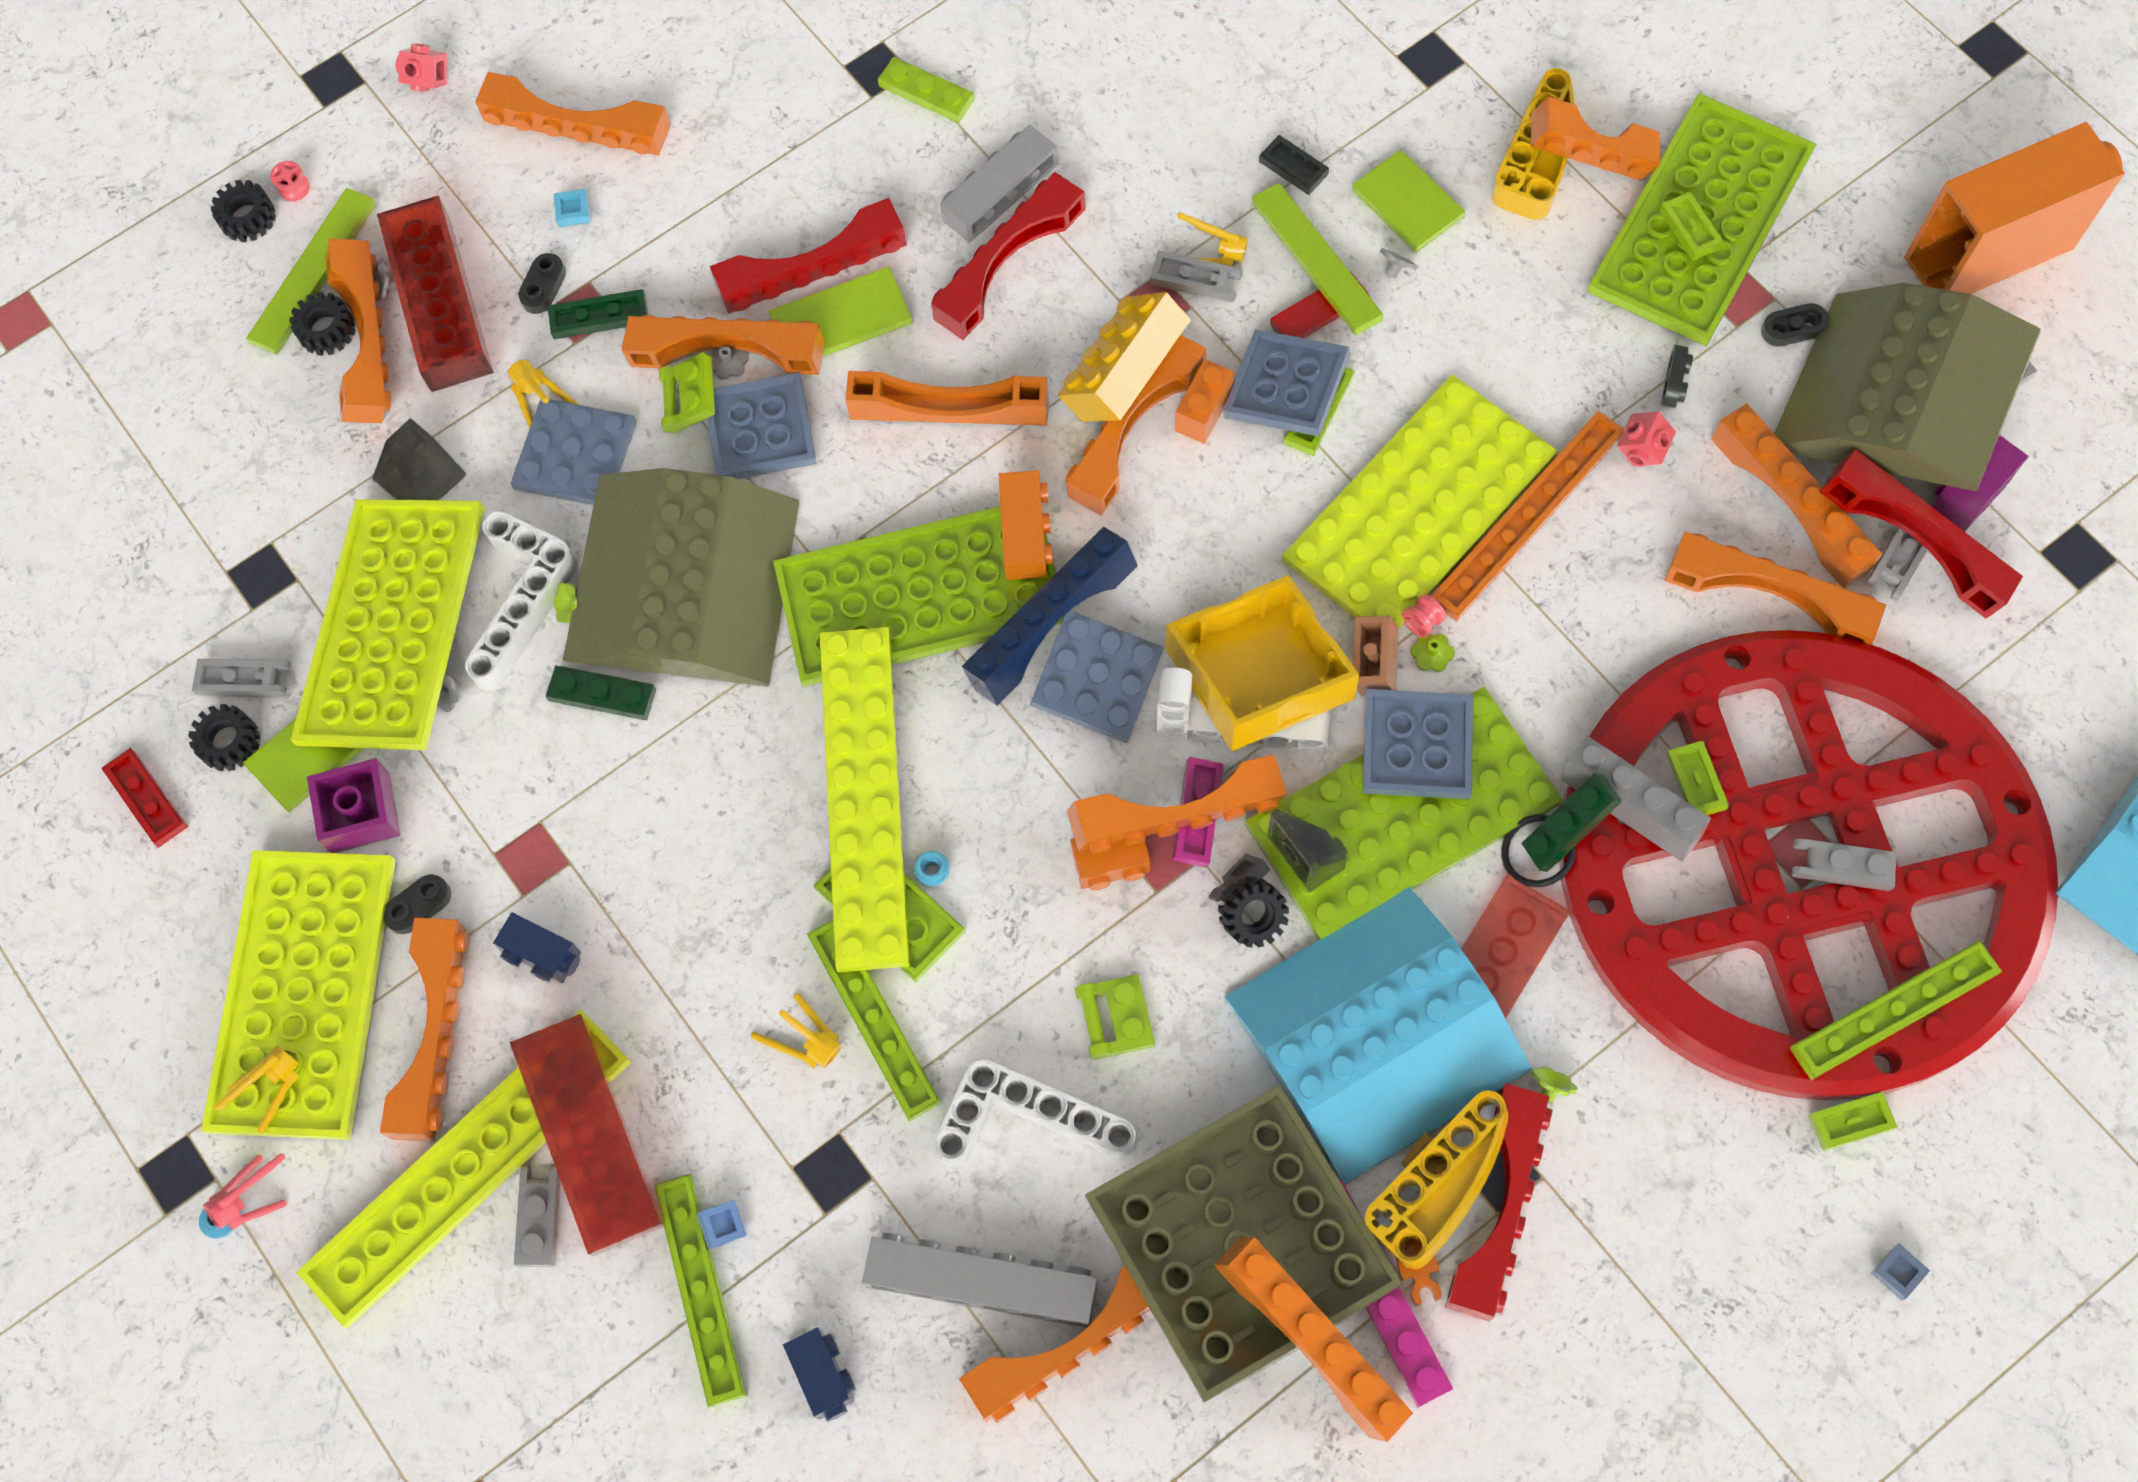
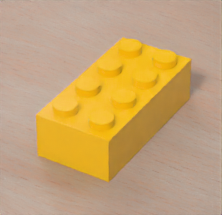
[1057,292,1190,422]

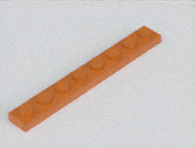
[1431,411,1624,622]

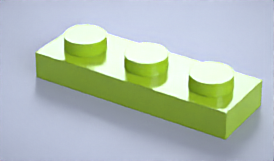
[878,57,974,123]

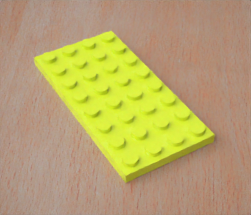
[1281,374,1558,630]
[290,499,485,750]
[201,850,396,1140]

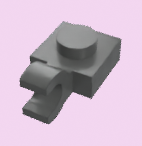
[1209,853,1271,902]

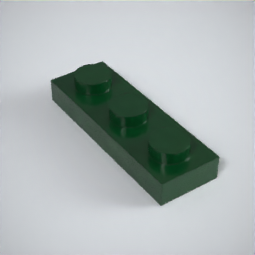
[547,289,648,340]
[545,665,656,721]
[1521,773,1622,872]

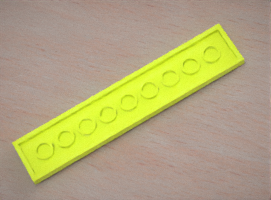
[820,627,910,972]
[296,1009,632,1329]

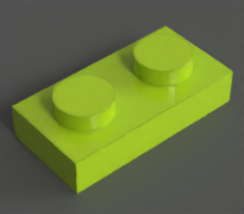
[1659,191,1724,261]
[1667,741,1728,815]
[1808,1092,1898,1152]

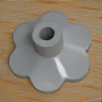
[1380,248,1418,278]
[373,261,401,301]
[711,346,748,380]
[437,675,461,712]

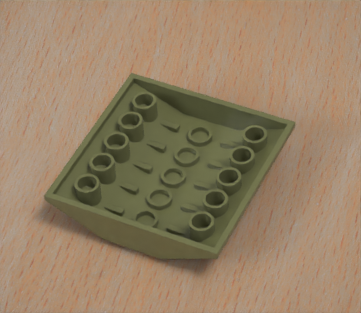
[1774,283,2041,491]
[563,468,799,687]
[1085,1085,1403,1403]

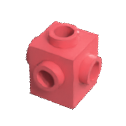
[395,43,447,91]
[1617,411,1676,467]

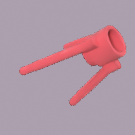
[203,1153,287,1230]

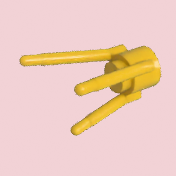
[1177,212,1249,266]
[508,359,578,428]
[751,993,842,1069]
[215,1045,300,1133]

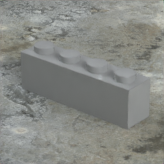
[940,125,1058,243]
[1561,736,1711,862]

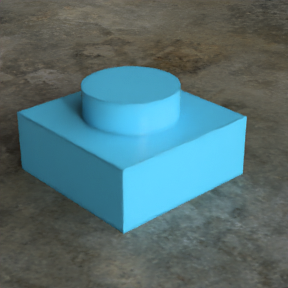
[554,189,590,227]

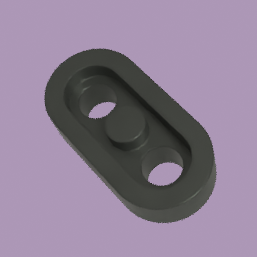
[518,253,566,314]
[1761,303,1829,346]
[1661,344,1693,408]
[384,874,451,934]

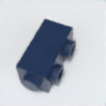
[493,912,581,983]
[783,1327,856,1422]

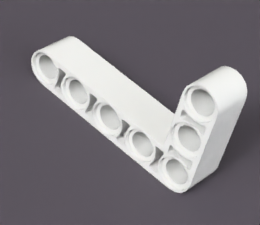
[465,511,577,691]
[1157,667,1331,751]
[934,1059,1136,1167]

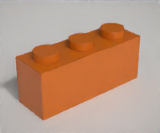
[998,470,1053,580]

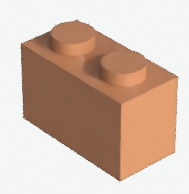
[1352,615,1398,697]

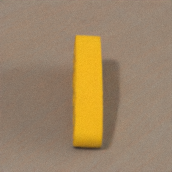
[1491,68,1574,220]
[1365,1090,1509,1269]

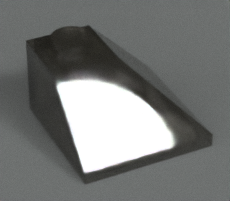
[372,418,466,500]
[1267,809,1348,892]

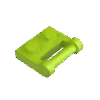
[659,352,715,433]
[1075,974,1155,1060]

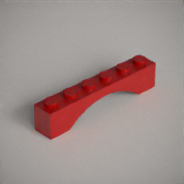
[931,172,1085,340]
[709,198,907,314]
[1819,449,2023,619]
[1444,1083,1553,1322]

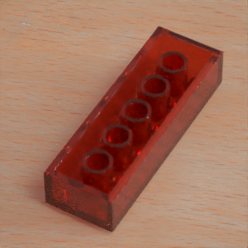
[377,195,494,392]
[509,1014,664,1256]

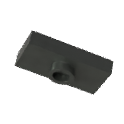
[1259,135,1329,195]

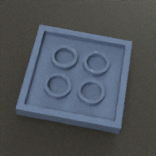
[1223,329,1350,436]
[707,372,817,479]
[510,399,637,505]
[1030,610,1164,743]
[1362,689,1473,799]

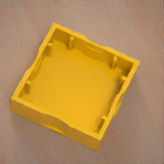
[1165,575,1359,751]

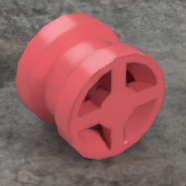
[270,161,310,202]
[1401,594,1446,638]

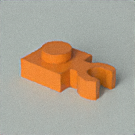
[1394,1240,1442,1306]

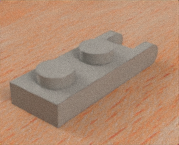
[1150,251,1243,302]
[1865,528,1927,601]
[192,659,291,697]
[1792,838,1896,891]
[514,1164,561,1267]

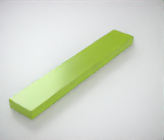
[1252,183,1383,335]
[246,188,376,355]
[807,920,941,1122]
[1790,940,2002,1080]
[654,1174,747,1408]

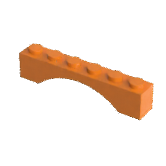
[475,72,670,156]
[325,238,391,423]
[621,315,825,375]
[1065,335,1206,516]
[845,371,1049,426]
[1711,403,1882,589]
[1664,532,1887,645]
[1066,755,1287,854]
[380,918,470,1142]
[1214,1237,1413,1442]
[959,1266,1150,1423]

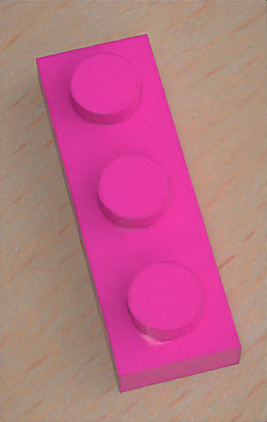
[1172,756,1224,867]

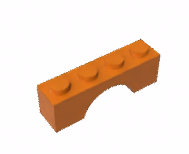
[1531,96,1660,181]

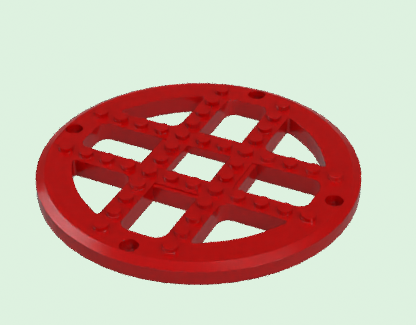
[1559,630,2058,1100]

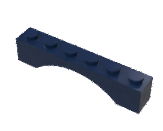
[961,527,1138,706]

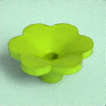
[554,583,577,623]
[1410,633,1455,672]
[1531,1066,1578,1103]

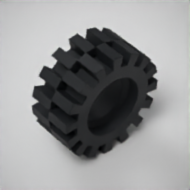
[210,180,276,242]
[289,292,356,356]
[188,704,260,771]
[1218,877,1289,948]

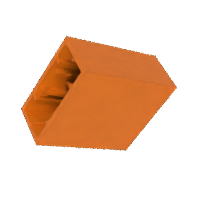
[1904,121,2125,294]

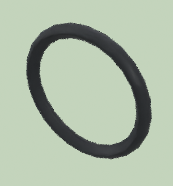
[1501,814,1576,887]

